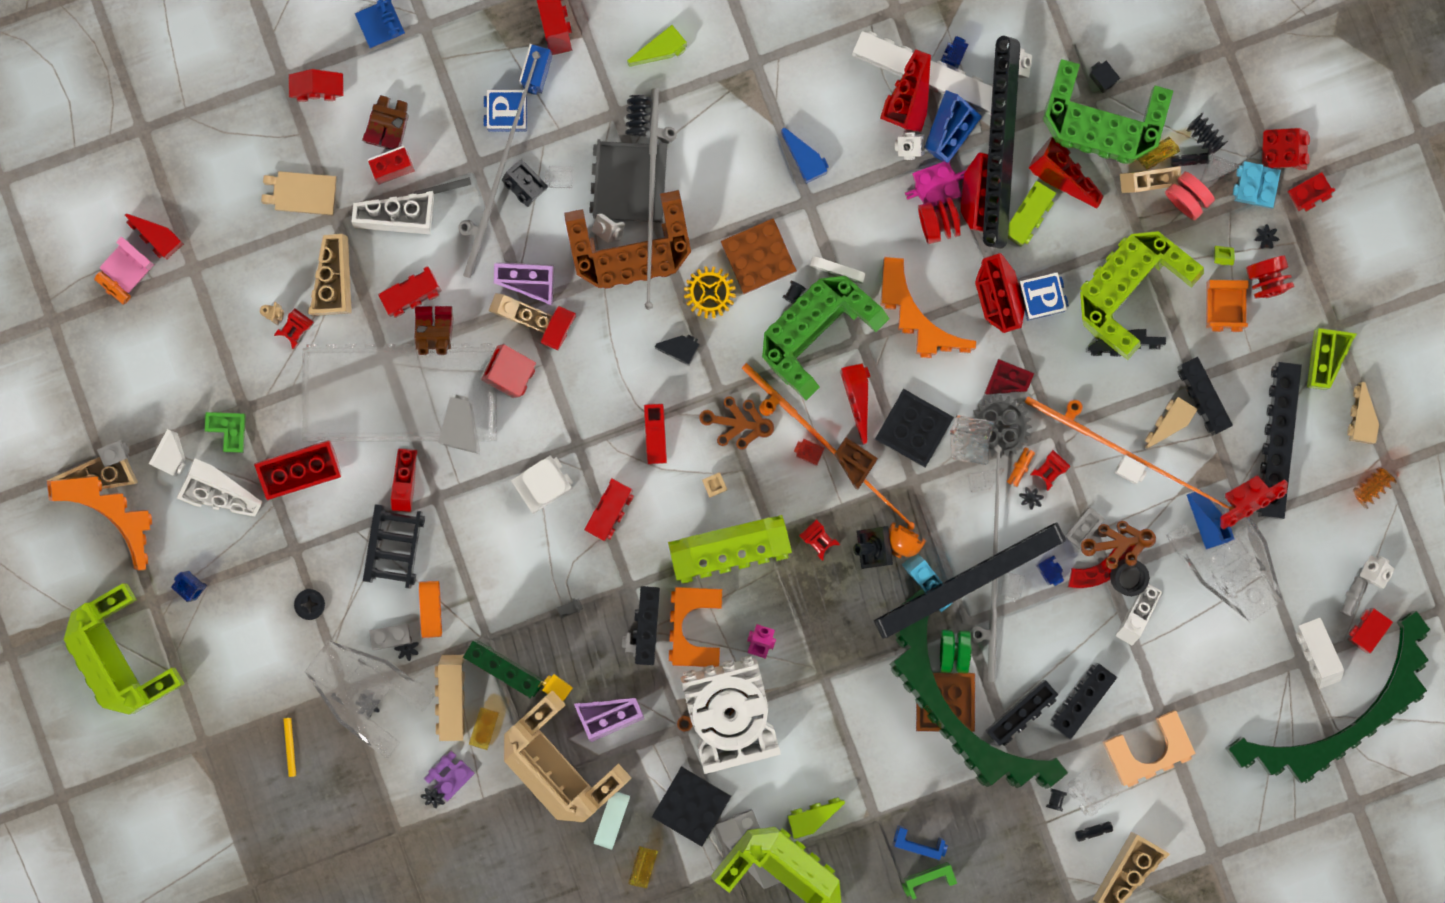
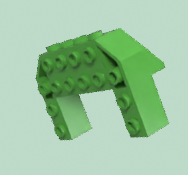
[1043,59,1173,164]
[762,276,890,400]

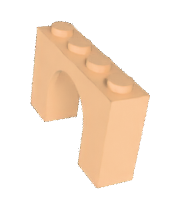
[1103,710,1196,787]

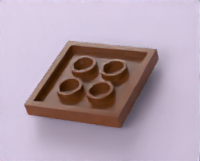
[721,218,797,295]
[916,673,975,732]

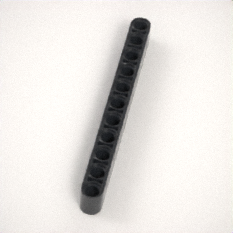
[983,35,1020,249]
[874,522,1066,639]

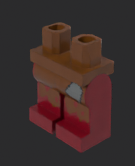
[362,95,409,150]
[414,306,454,355]

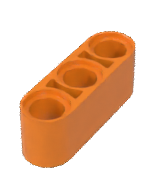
[419,581,442,638]

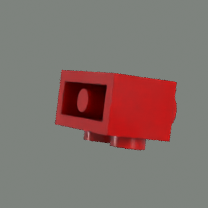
[1348,608,1393,654]

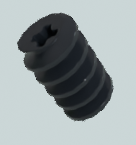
[625,95,651,136]
[1186,112,1228,155]

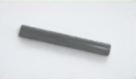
[414,177,471,194]

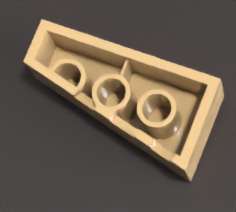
[308,234,352,316]
[47,457,138,489]
[435,655,465,741]
[1093,832,1170,903]

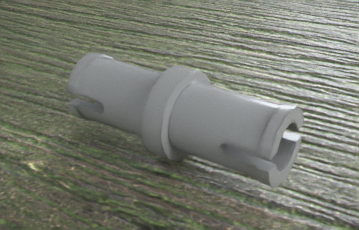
[1340,576,1367,617]

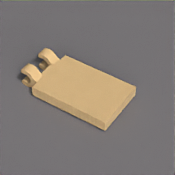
[261,171,337,216]

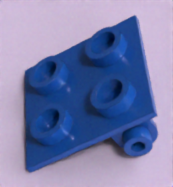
[354,0,405,48]

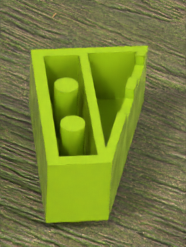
[1008,181,1056,247]
[1306,328,1357,390]

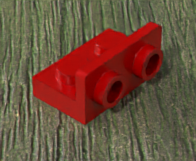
[1287,172,1336,212]

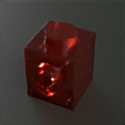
[794,439,825,466]

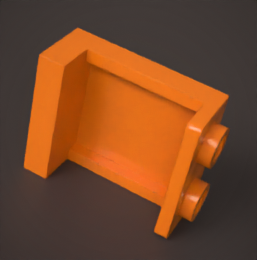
[1206,280,1248,332]

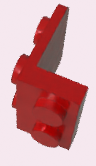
[1262,128,1310,170]

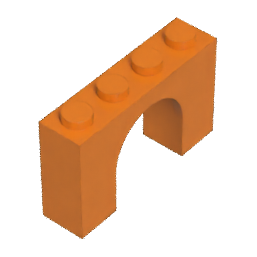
[669,587,722,667]

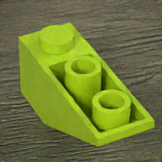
[787,797,845,839]

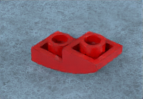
[541,306,576,351]

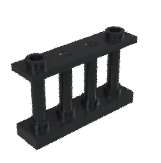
[363,504,425,589]

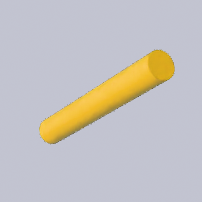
[283,718,296,777]

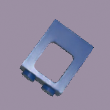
[892,825,948,860]

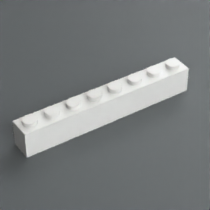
[852,31,993,115]

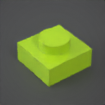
[1213,246,1235,266]

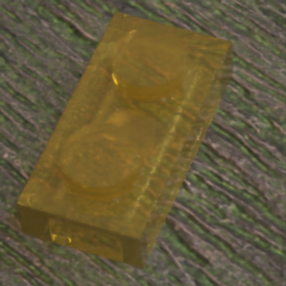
[1138,136,1180,170]
[469,707,499,750]
[628,846,658,889]

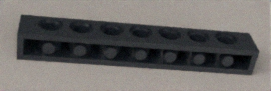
[1256,362,1302,520]

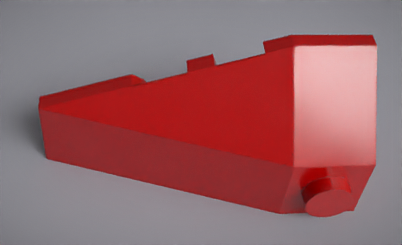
[880,49,931,132]
[1028,136,1104,209]
[840,363,871,445]

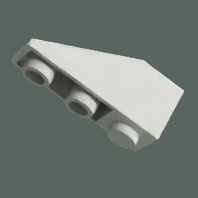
[1116,584,1162,645]

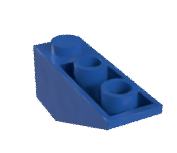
[1187,490,1235,550]

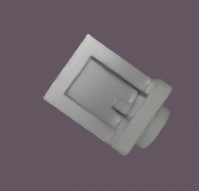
[97,440,130,467]
[622,632,636,657]

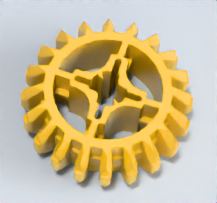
[684,266,736,319]

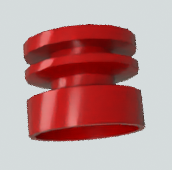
[918,197,961,245]
[1246,255,1295,299]

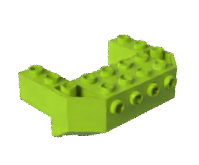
[1080,231,1204,360]
[668,515,792,584]
[63,583,185,715]
[711,827,841,903]

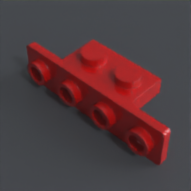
[1221,475,1288,529]

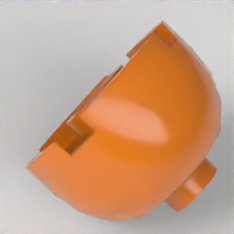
[889,522,926,559]

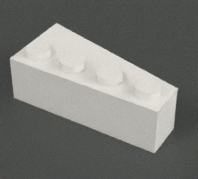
[352,191,434,234]

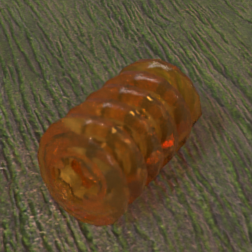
[1353,467,1397,509]

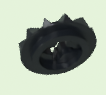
[294,589,326,620]

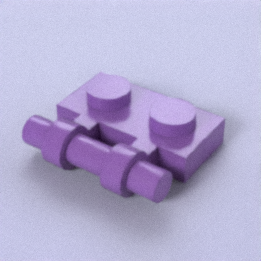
[424,750,475,802]

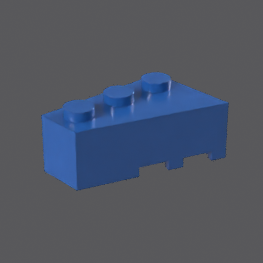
[924,90,982,163]

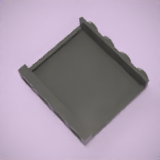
[589,139,667,223]

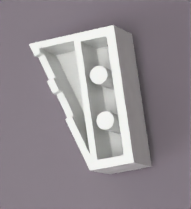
[1296,618,1344,689]

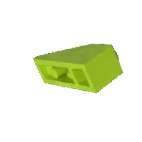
[627,25,687,67]

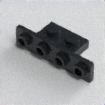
[633,586,660,665]

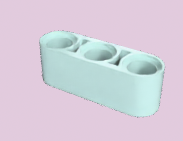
[594,792,630,850]

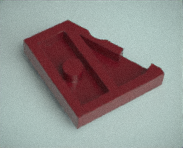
[984,359,1035,395]

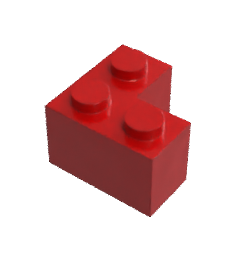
[289,69,344,102]

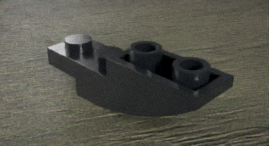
[1086,329,1166,357]

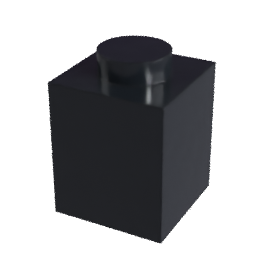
[1089,60,1120,93]

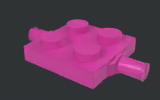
[905,162,966,207]

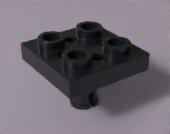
[853,526,893,569]

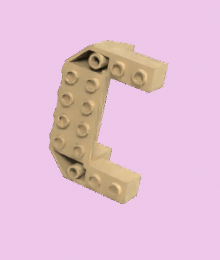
[504,691,631,822]

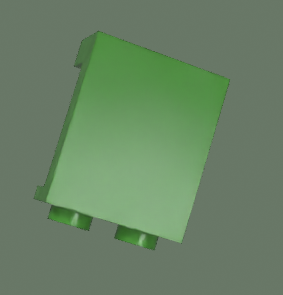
[902,862,957,900]

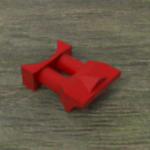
[274,308,314,349]
[1030,450,1071,491]
[799,519,840,561]

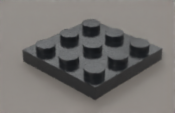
[875,388,954,468]
[652,766,731,847]

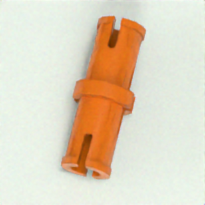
[94,271,131,305]
[1006,447,1035,487]

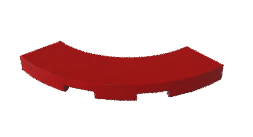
[1068,545,1136,588]

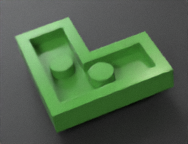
[205,412,246,453]

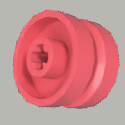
[1165,171,1215,221]

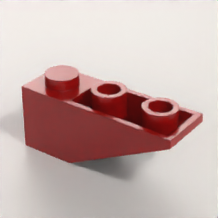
[125,213,184,260]
[644,404,667,464]
[391,449,417,512]

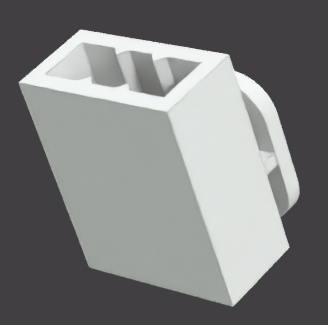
[511,455,573,514]

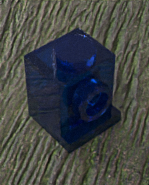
[941,36,969,69]
[1036,555,1064,587]
[171,571,207,602]

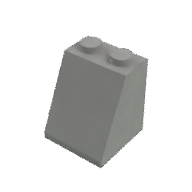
[438,394,480,454]

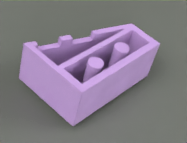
[494,262,554,305]
[574,698,645,742]

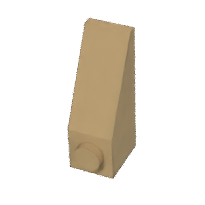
[1120,166,1181,193]

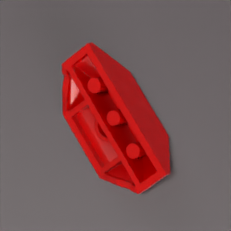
[960,152,1000,232]
[975,253,1025,333]

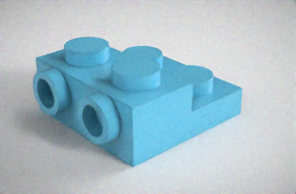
[1233,161,1281,209]

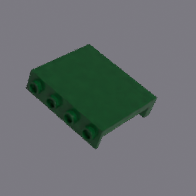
[463,640,544,699]

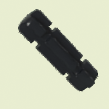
[1170,153,1209,167]
[1075,821,1113,842]

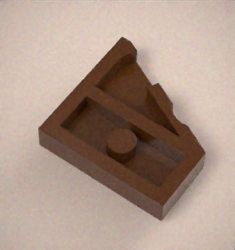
[834,437,878,490]

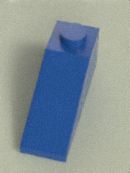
[781,128,829,184]

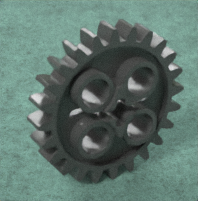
[969,395,1032,458]

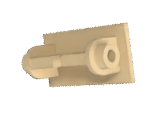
[260,302,284,325]

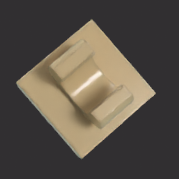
[702,472,727,498]

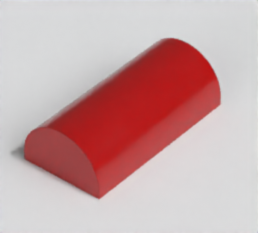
[254,440,341,500]

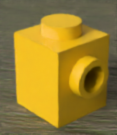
[542,674,573,701]

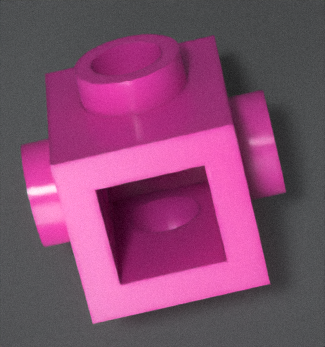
[747,624,776,659]

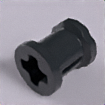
[782,280,806,304]
[1046,788,1067,812]

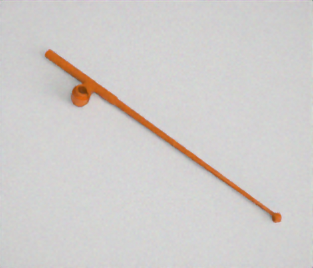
[741,363,915,530]
[1024,396,1234,511]

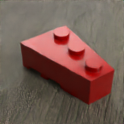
[537,0,573,55]
[378,266,442,318]
[584,478,634,542]

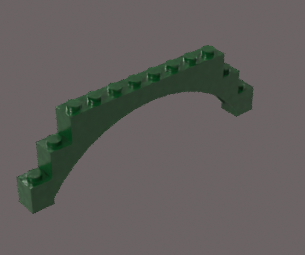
[889,589,1068,789]
[1225,611,1430,784]

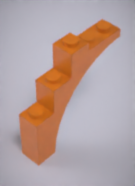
[880,257,976,358]
[47,476,152,570]

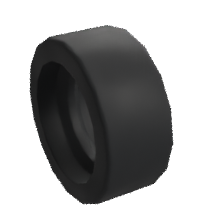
[1110,558,1150,597]

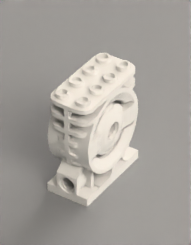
[680,656,781,774]

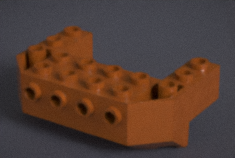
[564,190,691,289]

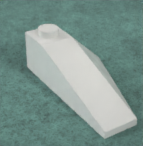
[177,459,262,517]

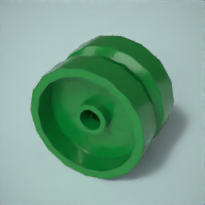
[940,630,972,673]

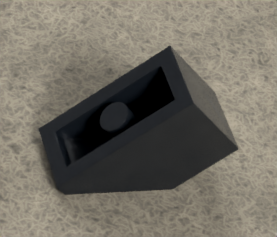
[655,335,700,366]

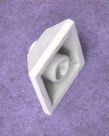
[149,429,186,477]

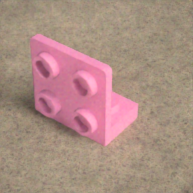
[100,237,154,293]

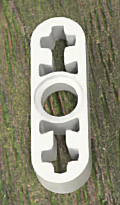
[810,256,866,283]

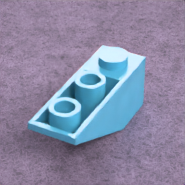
[902,554,952,612]

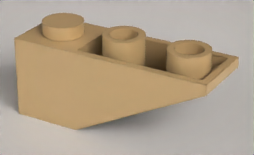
[488,293,552,333]
[1347,382,1379,444]
[1145,397,1198,448]

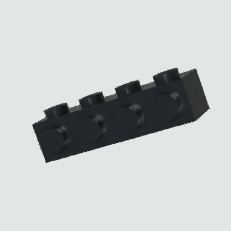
[1177,356,1233,436]
[1050,663,1118,740]
[985,680,1058,746]

